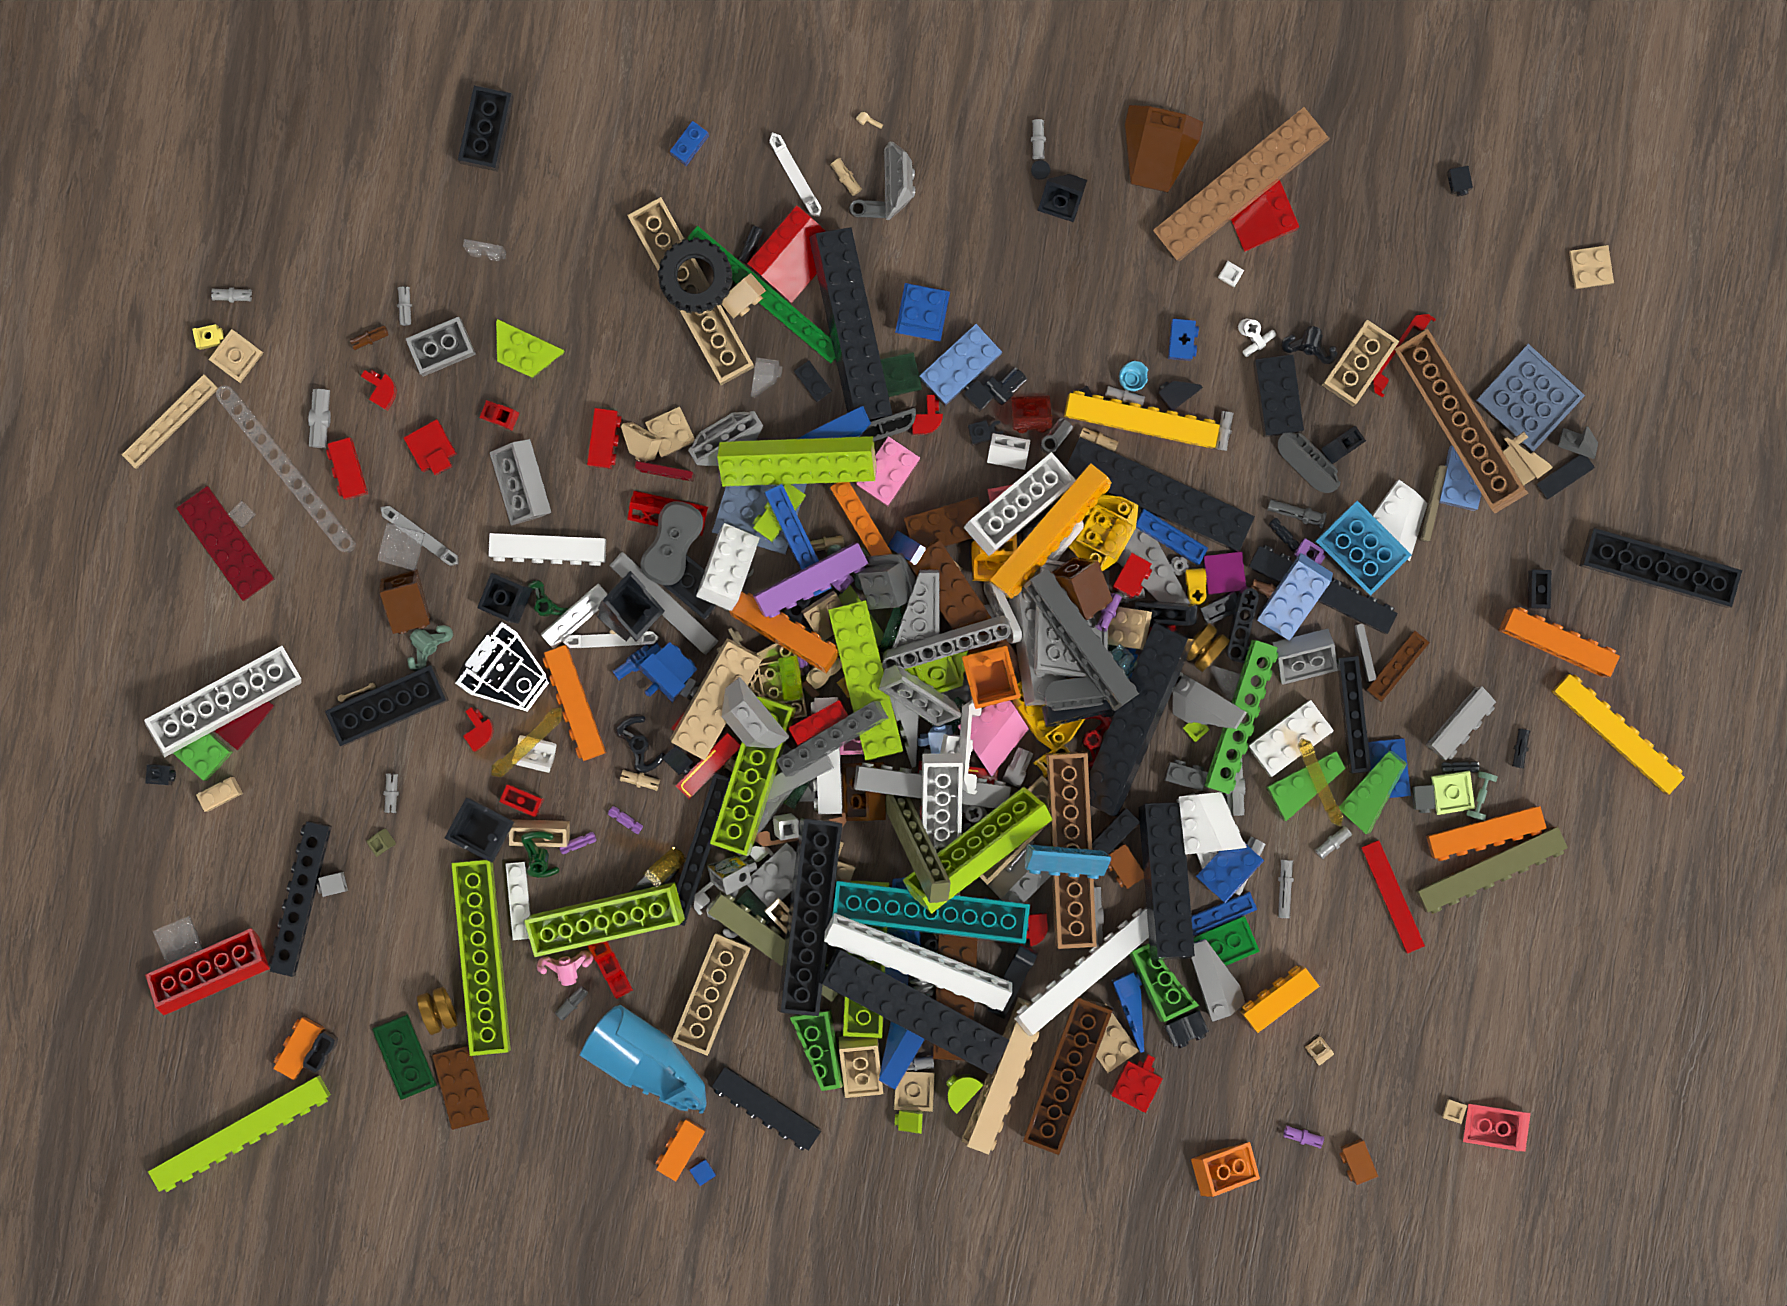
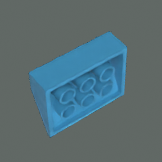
[1316,501,1412,596]
[1024,844,1111,879]

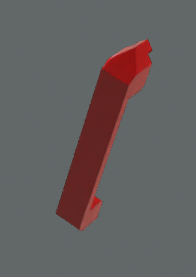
[1372,314,1436,397]

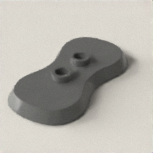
[641,501,703,585]

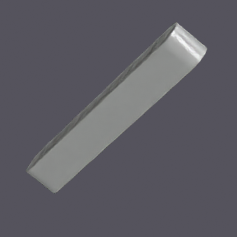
[609,552,719,655]
[882,616,1010,670]

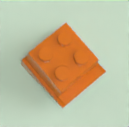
[962,645,1021,709]

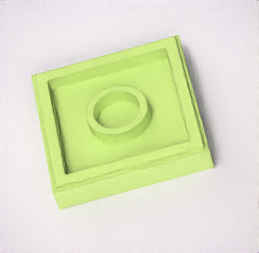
[1431,770,1475,815]

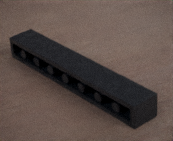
[1248,545,1398,635]
[677,773,730,926]

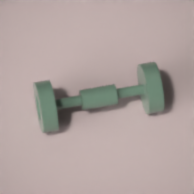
[1466,771,1498,821]

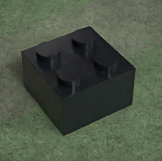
[477,572,533,624]

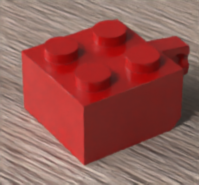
[1110,1054,1163,1113]

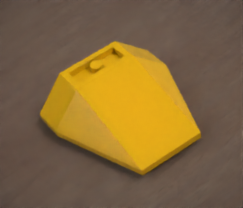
[1068,495,1138,571]
[1013,676,1085,752]

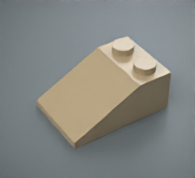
[839,1036,884,1098]

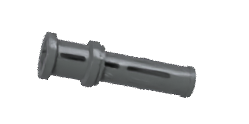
[1267,499,1327,529]

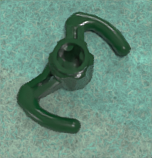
[527,580,569,617]
[521,831,559,878]

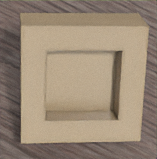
[1442,1099,1467,1124]

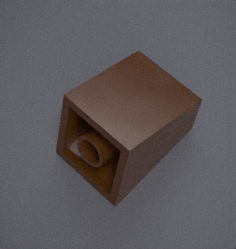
[1051,557,1113,620]
[379,569,430,634]

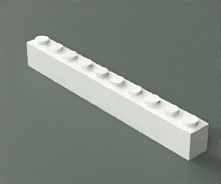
[1014,907,1149,1036]
[824,913,1012,1011]

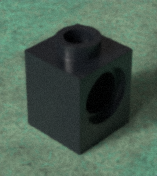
[1447,166,1473,196]

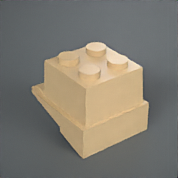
[1503,431,1553,485]

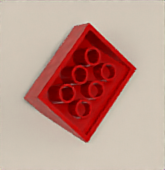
[1231,180,1299,252]
[747,206,826,303]

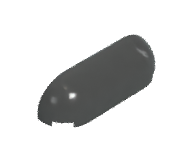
[860,408,916,441]
[1278,433,1341,493]
[1044,677,1106,711]

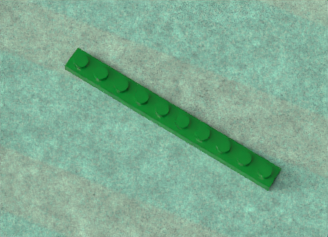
[686,226,835,364]

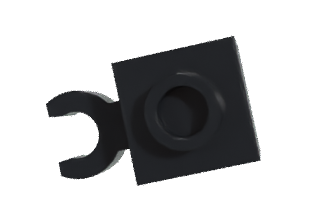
[964,377,998,412]
[968,420,1003,446]
[145,764,176,785]

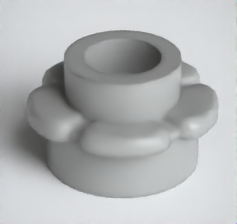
[1170,557,1189,575]

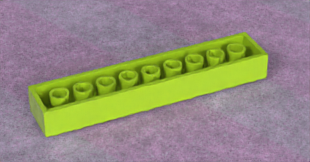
[452,860,511,1056]

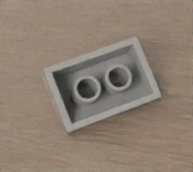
[1273,629,1338,685]
[988,852,1051,904]

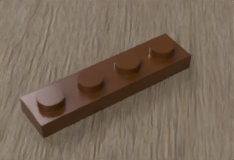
[1366,631,1430,702]

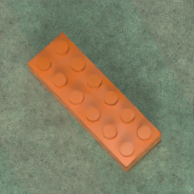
[1498,607,1620,678]

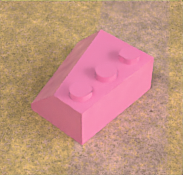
[958,701,1029,777]

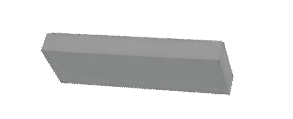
[1354,624,1376,681]

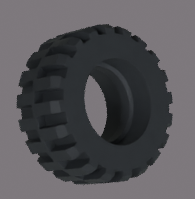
[658,238,733,314]

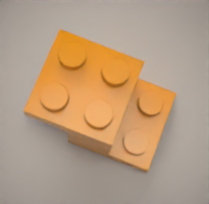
[971,533,1017,582]

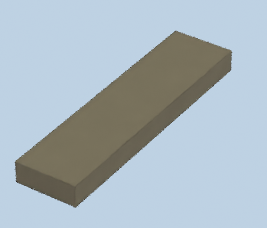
[1420,465,1447,542]

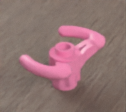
[536,950,593,986]

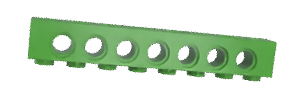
[1204,640,1278,794]

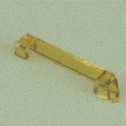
[491,708,562,777]
[1297,738,1343,826]

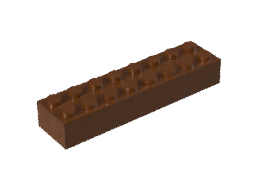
[906,538,1020,674]
[933,934,978,1060]
[1023,996,1113,1155]

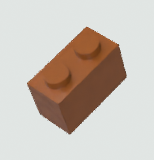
[1108,844,1144,889]
[1339,1139,1378,1185]

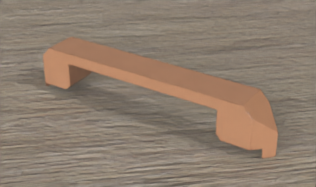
[755,812,847,847]

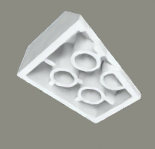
[1372,480,1428,561]
[1179,792,1247,854]

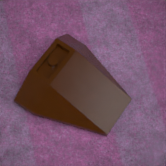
[1125,105,1204,193]

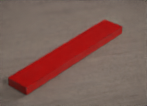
[1361,840,1425,954]

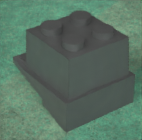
[858,553,917,610]

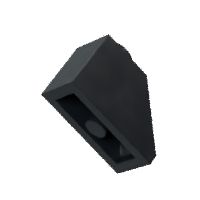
[1157,381,1203,411]
[1322,425,1366,464]
[662,745,694,775]

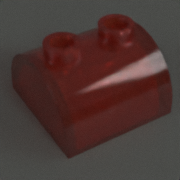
[1011,396,1052,433]

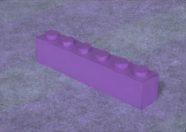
[753,542,868,618]

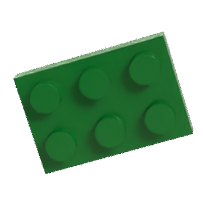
[1193,916,1260,966]

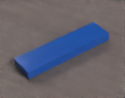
[1136,509,1208,565]
[888,530,925,565]
[1192,892,1257,936]

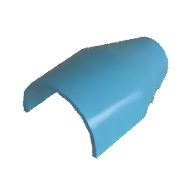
[579,1005,707,1114]

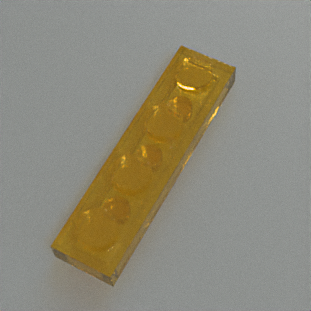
[643,847,686,888]

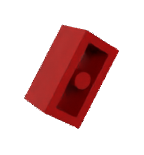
[1112,553,1153,599]
[499,784,544,817]

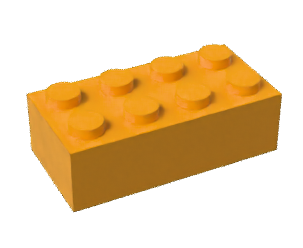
[1240,965,1320,1033]

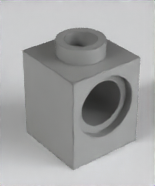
[317,872,348,897]

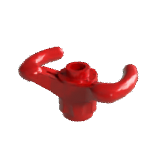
[1083,715,1112,769]

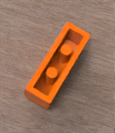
[273,1017,325,1080]
[655,1118,706,1181]

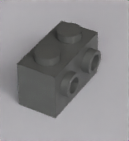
[1164,759,1208,791]

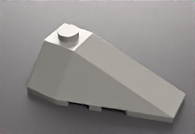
[1173,674,1247,729]
[890,697,919,768]
[1191,939,1245,1022]

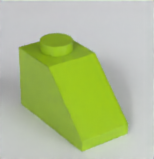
[895,1110,923,1134]

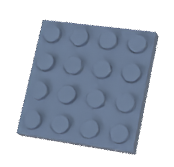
[1476,344,1585,452]
[712,484,807,555]

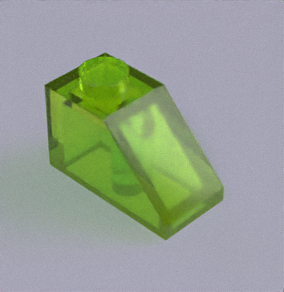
[778,656,803,701]

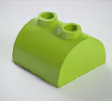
[946,1074,983,1114]

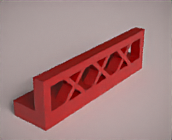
[627,491,708,536]

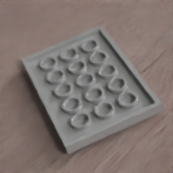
[1034,559,1109,678]

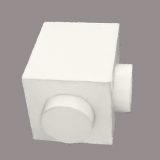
[773,813,800,840]

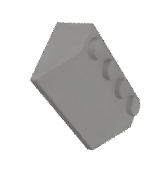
[490,439,551,525]
[879,665,961,726]
[1426,686,1496,760]

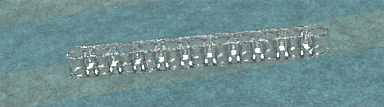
[216,385,356,553]

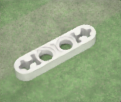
[984,581,1022,643]

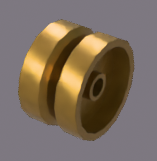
[1186,623,1230,672]
[417,986,458,1035]

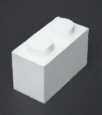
[987,433,1030,470]

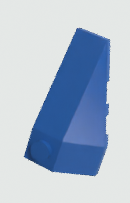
[797,406,871,439]
[1111,971,1144,1053]
[879,1021,925,1090]

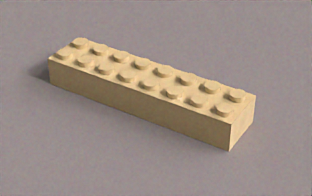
[962,997,1039,1155]

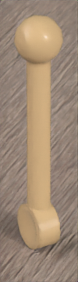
[338,683,376,702]

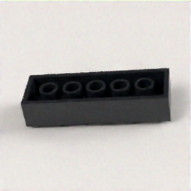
[325,665,449,746]

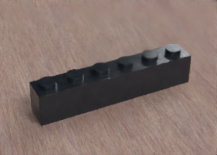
[1337,656,1371,773]
[712,1066,822,1151]

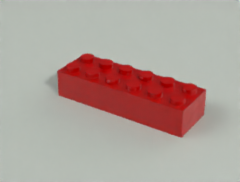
[145,928,270,1015]

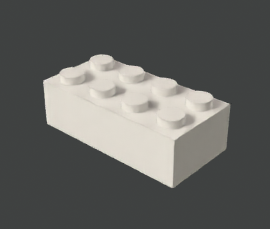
[696,523,760,611]
[1248,700,1333,777]

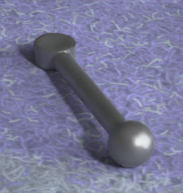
[1005,840,1034,872]

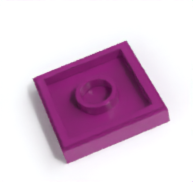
[1204,552,1246,595]

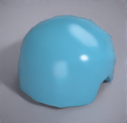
[1119,361,1148,392]

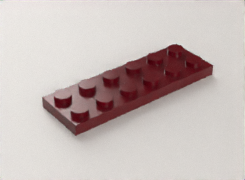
[176,486,275,601]

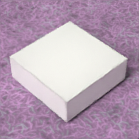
[1218,261,1244,287]

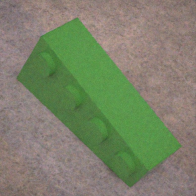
[1266,751,1345,821]
[1338,751,1407,834]

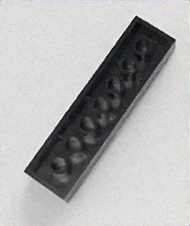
[1579,528,1742,608]
[1138,803,1195,960]

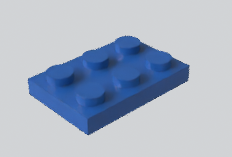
[1368,739,1411,798]
[1196,843,1264,903]

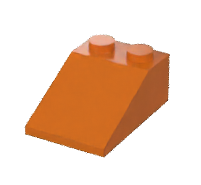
[1191,1142,1260,1197]

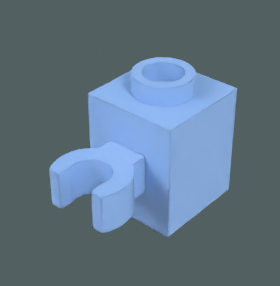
[917,724,953,754]

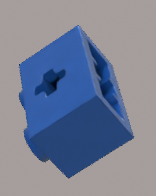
[670,121,709,166]
[1168,319,1199,361]

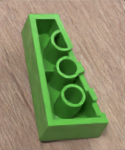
[1129,943,1199,1022]
[790,1010,844,1091]

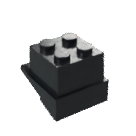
[597,571,665,642]
[444,797,515,863]

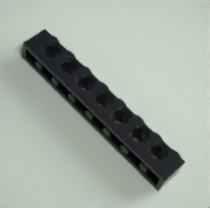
[268,821,332,977]

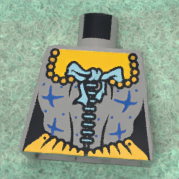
[707,856,757,895]

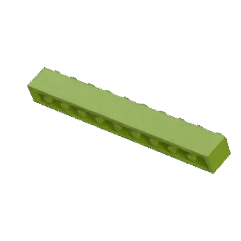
[148,1075,331,1192]

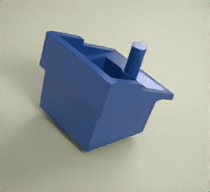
[895,283,950,341]
[639,642,697,702]

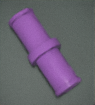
[1095,593,1122,632]
[1283,1126,1324,1148]

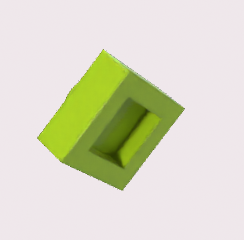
[1183,722,1210,742]

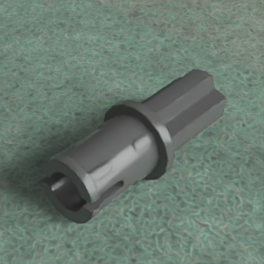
[555,986,588,1021]

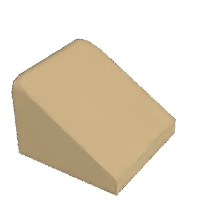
[1305,1036,1334,1065]

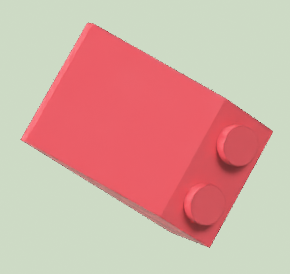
[1463,1104,1530,1152]

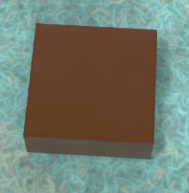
[802,680,820,699]

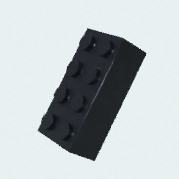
[458,85,514,172]
[1253,354,1304,437]
[663,555,718,620]

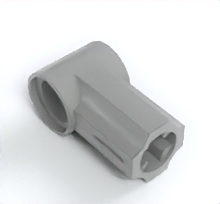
[1002,747,1033,788]

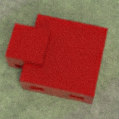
[404,419,457,476]

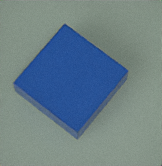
[689,1159,716,1186]

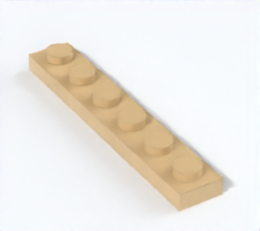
[122,375,219,469]

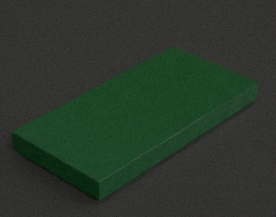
[372,1014,437,1100]

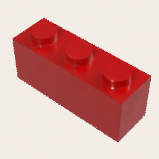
[587,408,622,469]
[326,437,368,500]
[788,700,848,745]

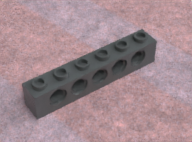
[776,701,888,777]

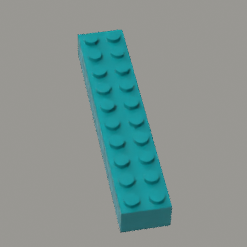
[832,881,1030,944]

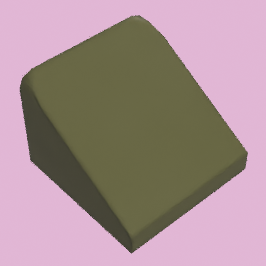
[366,829,396,857]

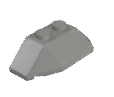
[884,141,915,220]
[688,411,763,466]
[722,677,789,748]

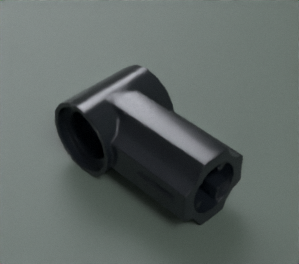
[989,367,1027,406]

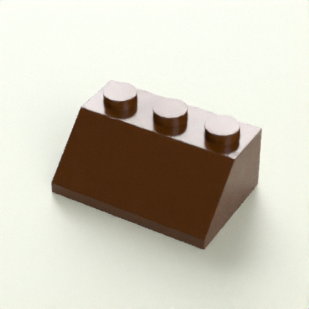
[841,762,886,821]

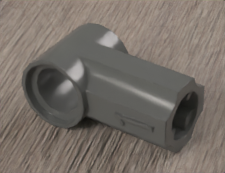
[849,200,886,218]
[1040,417,1074,454]

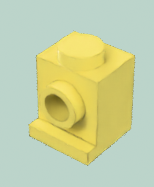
[192,324,224,350]

